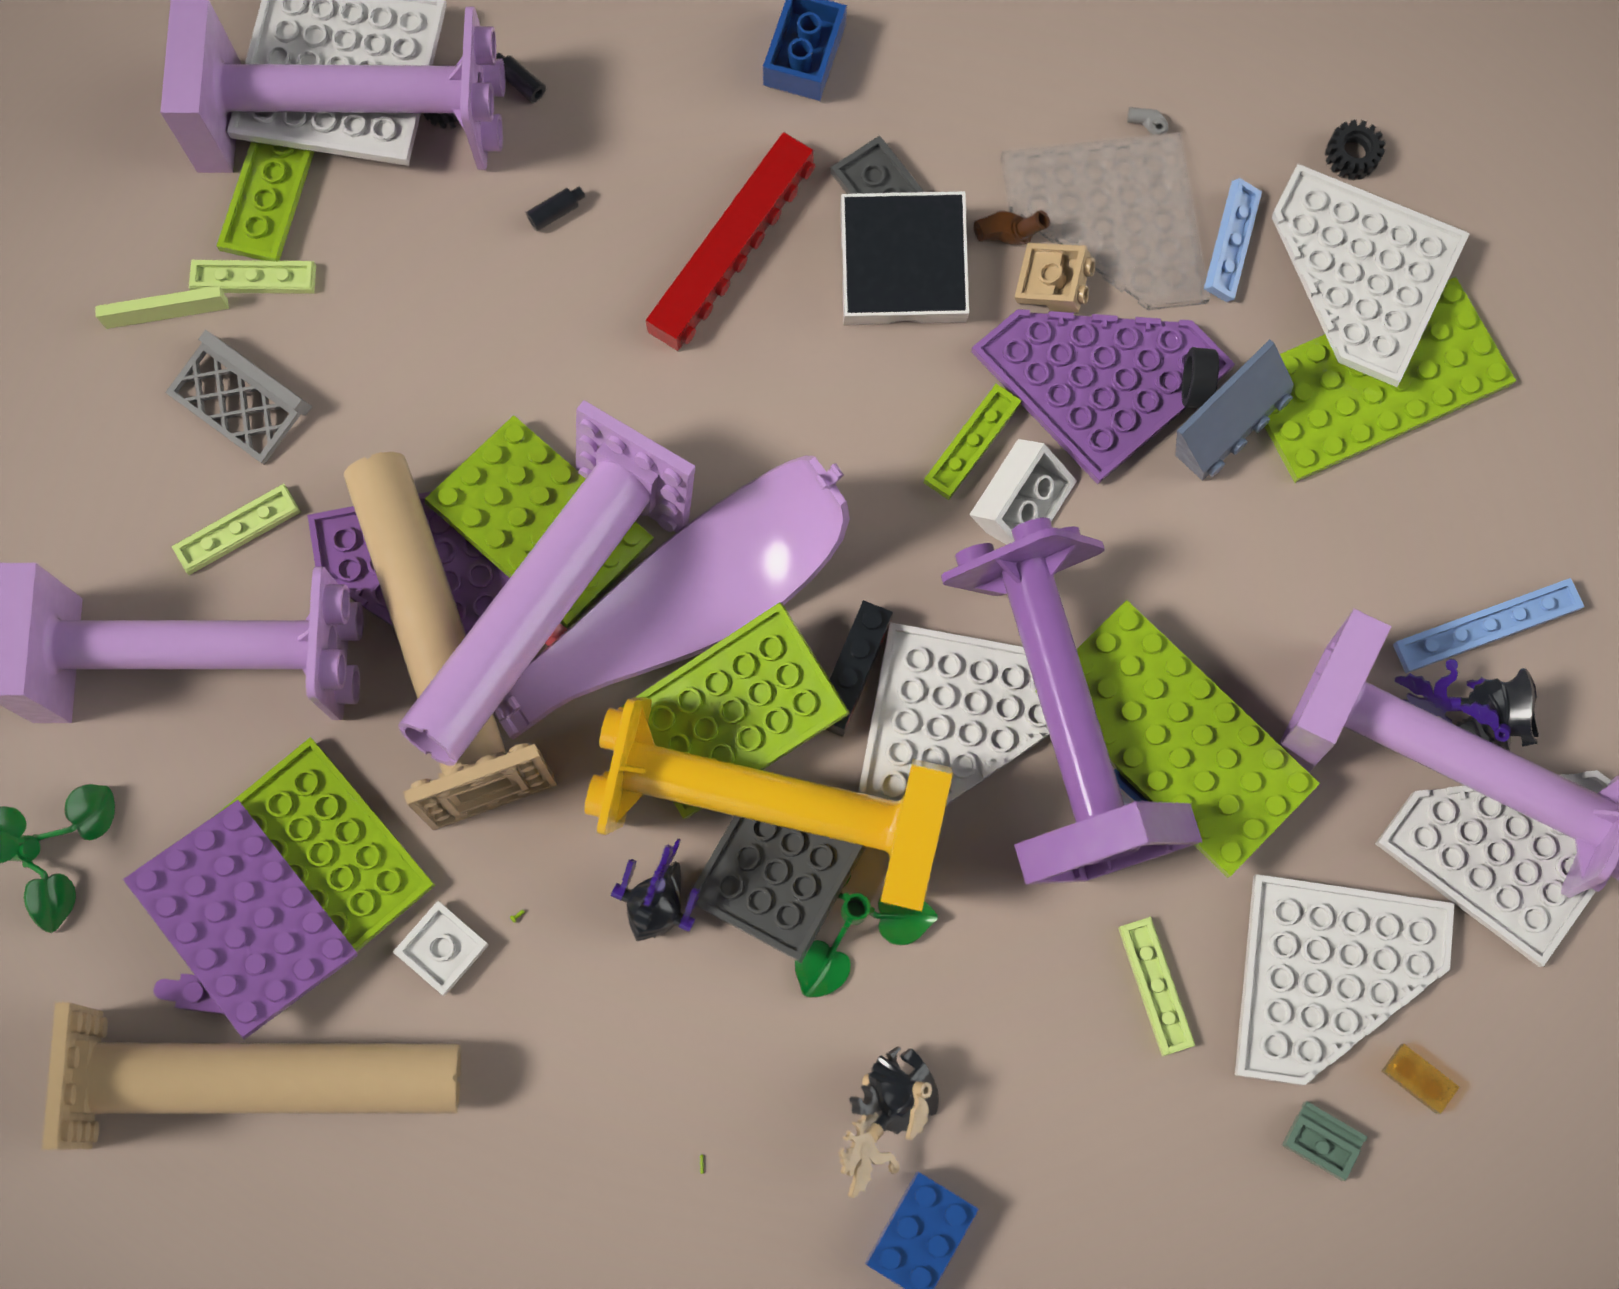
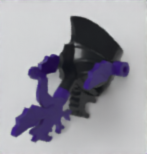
[1395,659,1539,751]
[611,838,700,942]

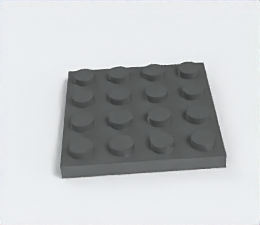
[686,816,866,963]

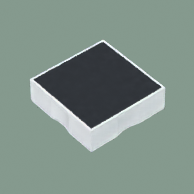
[840,191,969,325]

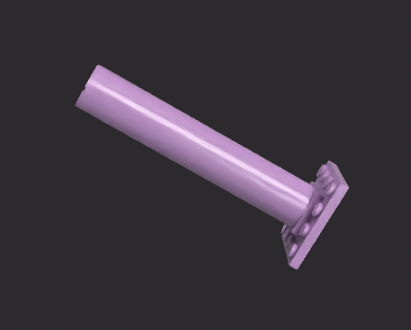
[398,400,695,766]

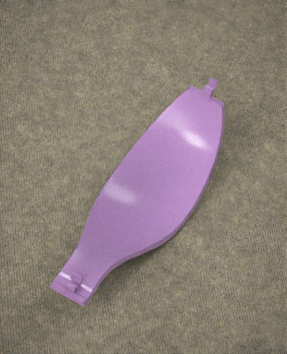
[493,455,850,740]

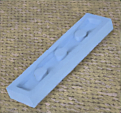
[1204,178,1262,302]

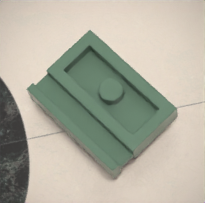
[1282,1101,1368,1181]

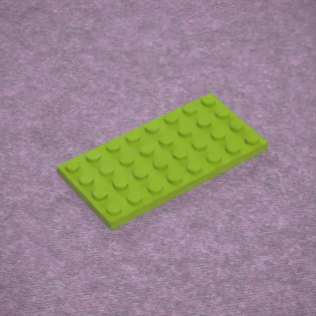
[1265,277,1516,483]
[1035,600,1320,878]

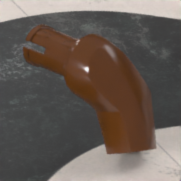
[973,210,1050,246]

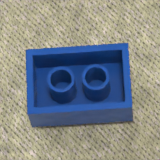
[763,0,847,101]
[865,1171,979,1289]

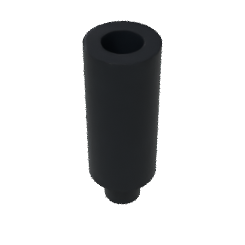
[496,53,546,103]
[525,186,585,232]

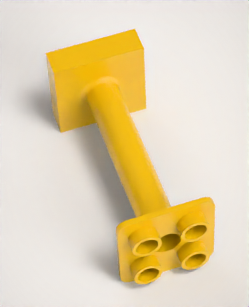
[584,697,953,911]

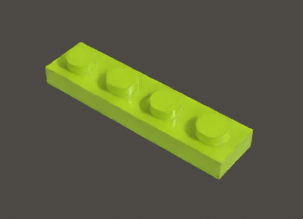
[923,383,1022,500]

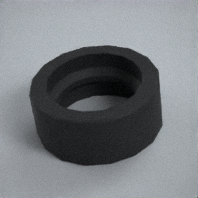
[1182,347,1219,409]

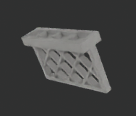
[165,329,312,464]

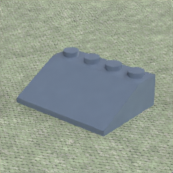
[1175,339,1294,481]

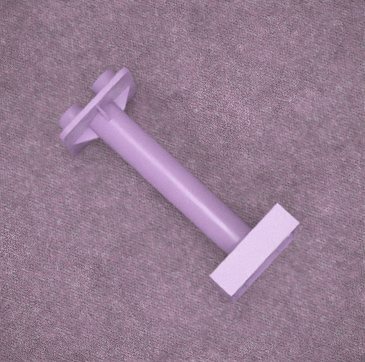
[160,0,505,173]
[0,563,364,723]
[1279,609,1619,898]

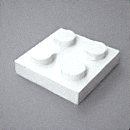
[393,901,489,996]

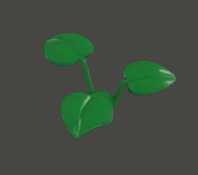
[0,784,115,933]
[795,875,938,998]

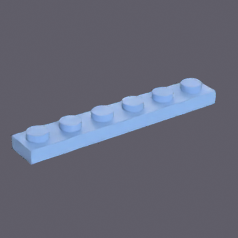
[1393,578,1584,674]

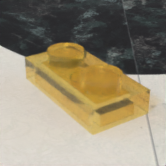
[1381,1044,1459,1114]

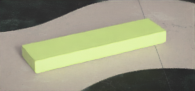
[189,260,316,294]
[95,286,229,329]
[171,484,301,575]
[1118,917,1196,1056]

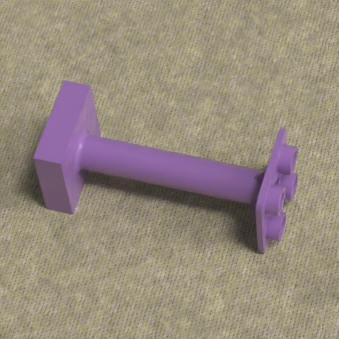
[941,518,1202,885]

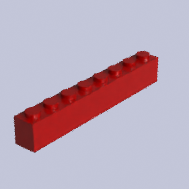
[645,132,815,351]

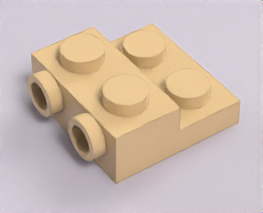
[1014,243,1095,313]

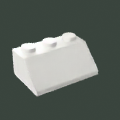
[969,439,1077,545]

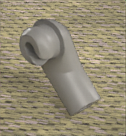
[1127,107,1168,137]

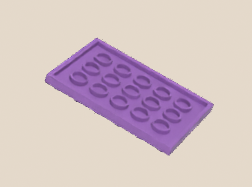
[123,800,358,1040]

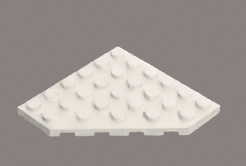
[1272,164,1470,387]
[858,622,1050,805]
[1375,770,1611,967]
[1235,874,1455,1085]

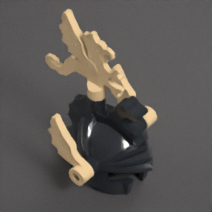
[839,1046,939,1198]

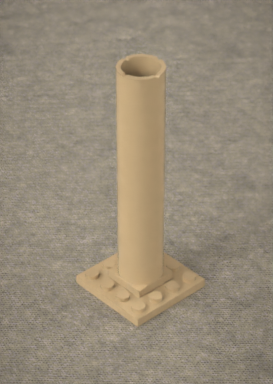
[344,452,557,830]
[42,1002,461,1150]

